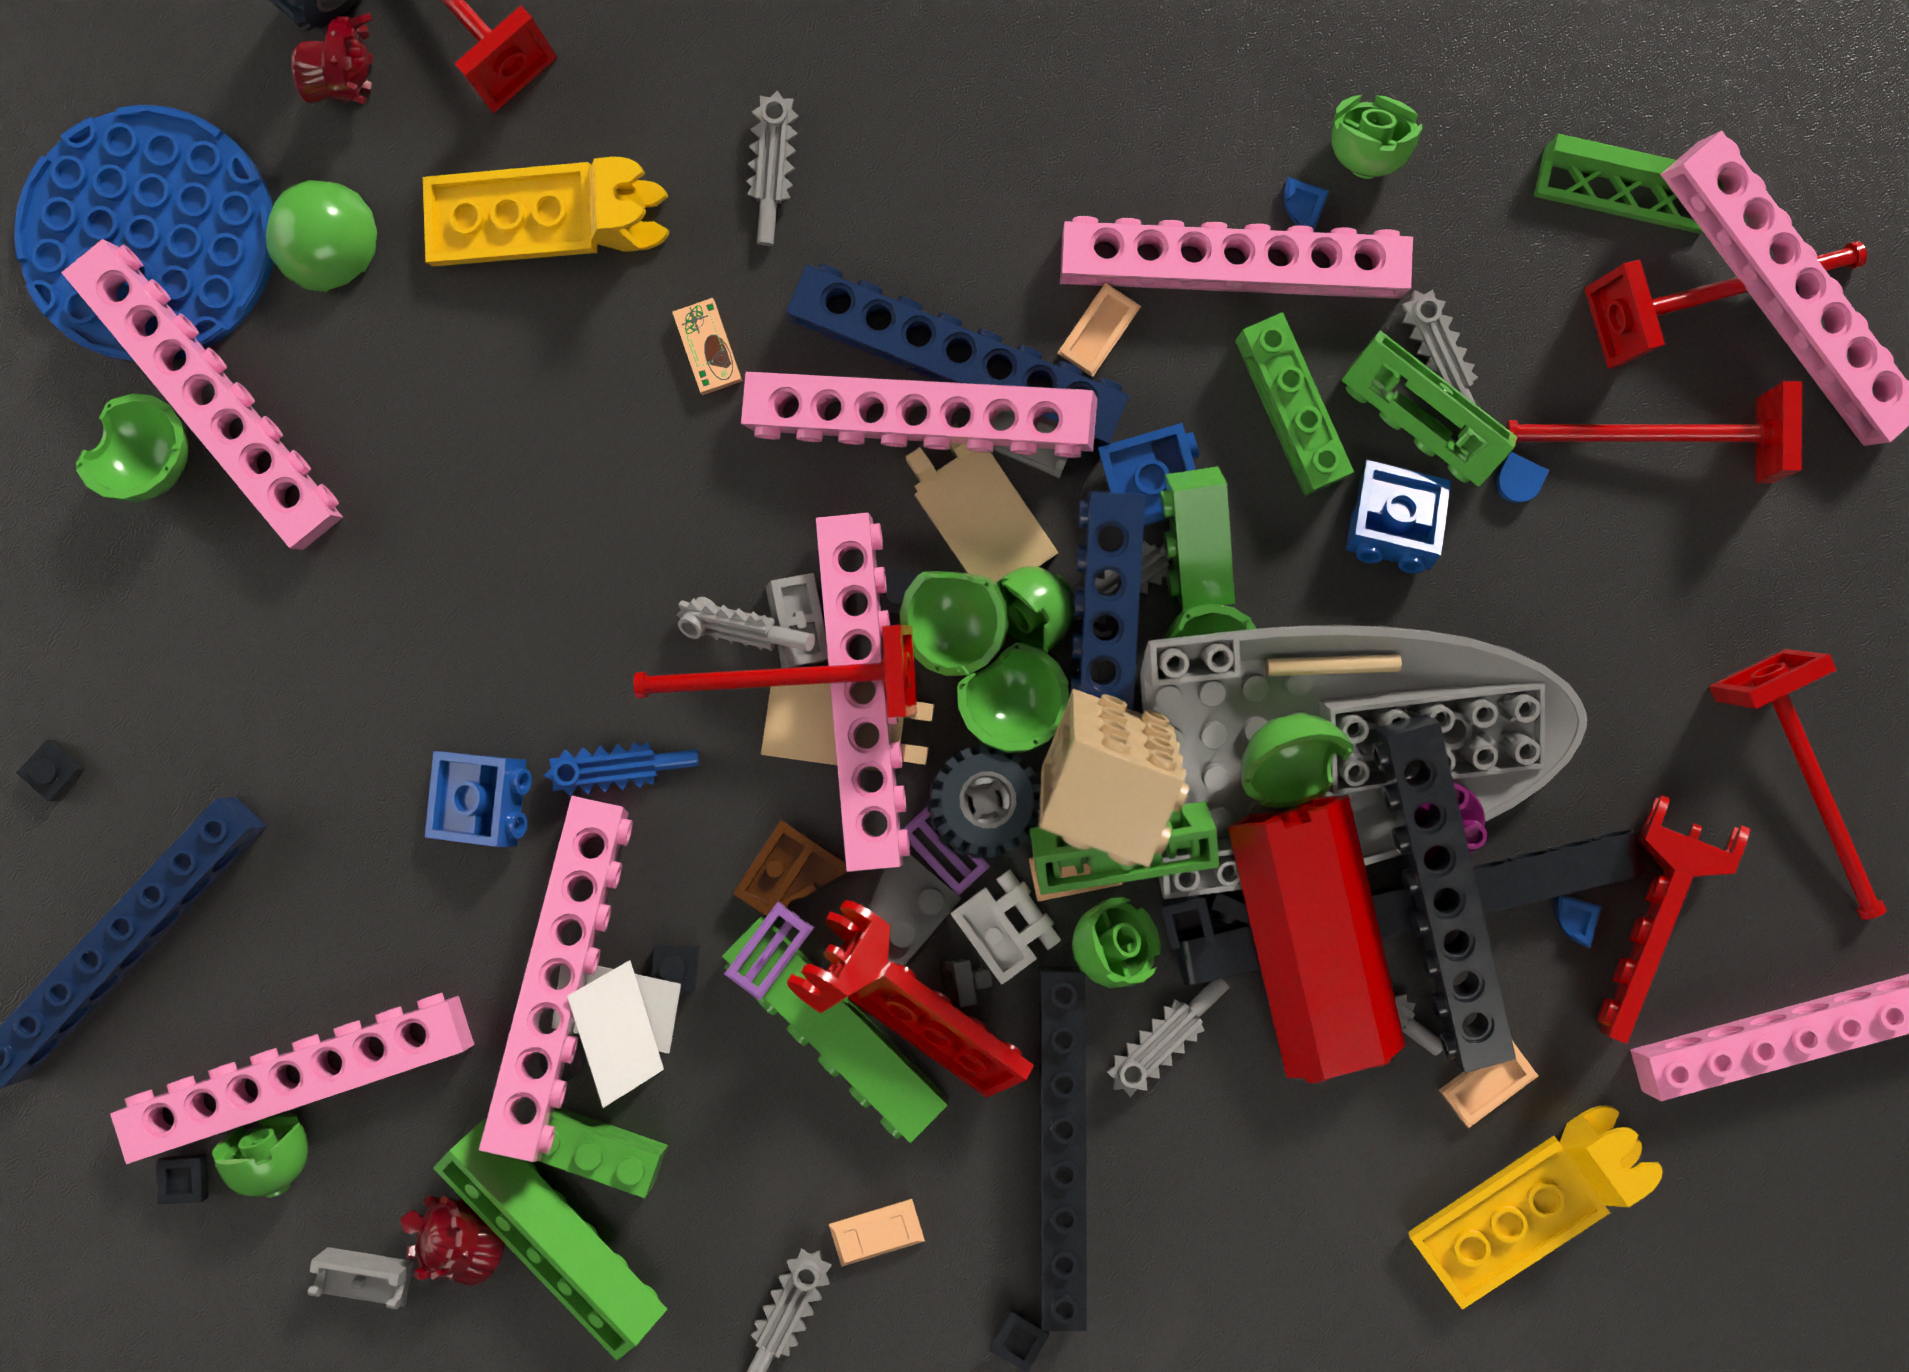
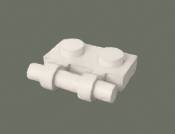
[950,869,1061,985]

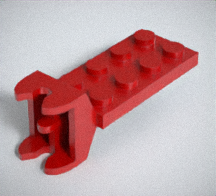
[1596,795,1750,1044]
[787,900,1034,1098]

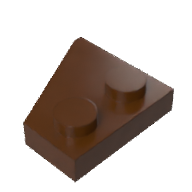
[733,820,848,916]

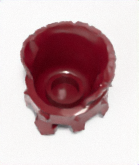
[291,12,373,105]
[400,1195,505,1286]

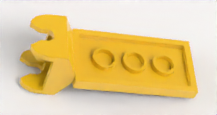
[423,157,669,266]
[1408,1105,1662,1310]

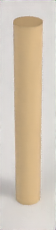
[1265,654,1402,676]

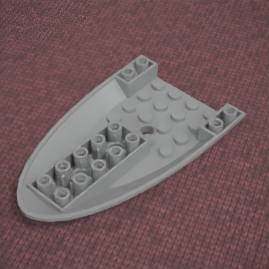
[1140,625,1587,899]

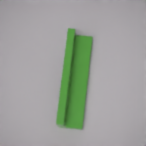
[1534,133,1723,234]

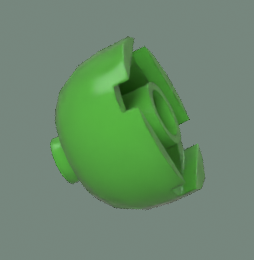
[1331,95,1422,179]
[995,566,1075,653]
[1072,897,1161,988]
[212,1112,308,1198]

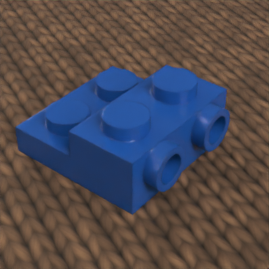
[1098,423,1199,526]
[1346,460,1451,574]
[424,751,532,847]

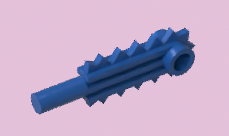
[544,741,700,797]

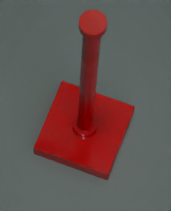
[441,0,558,113]
[1584,241,1867,369]
[1506,381,1802,483]
[633,625,917,718]
[1709,649,1887,920]

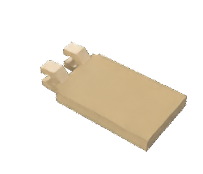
[906,423,1058,582]
[761,682,935,771]

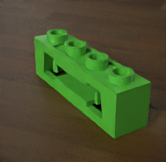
[1235,312,1354,496]
[1341,330,1517,487]
[1029,801,1219,895]

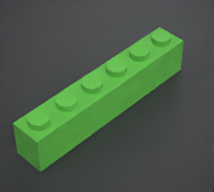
[722,915,948,1143]
[433,1118,667,1360]

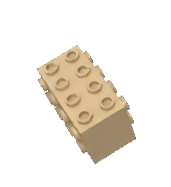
[1039,689,1189,867]

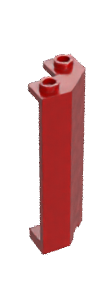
[1228,795,1406,1083]

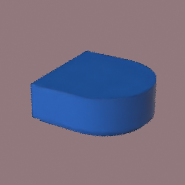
[1495,452,1549,504]

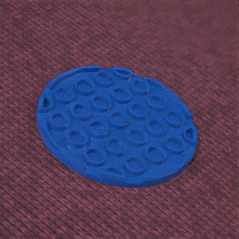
[14,105,274,363]

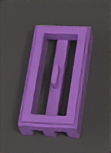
[902,807,990,896]
[724,901,814,1001]

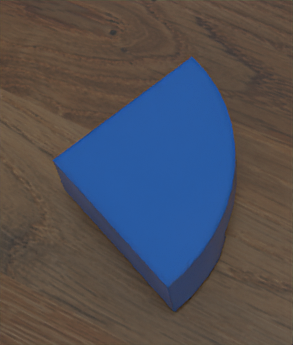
[1284,177,1329,232]
[1554,895,1602,948]

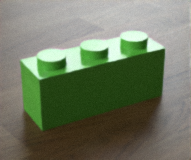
[1160,466,1235,611]
[531,1107,668,1198]

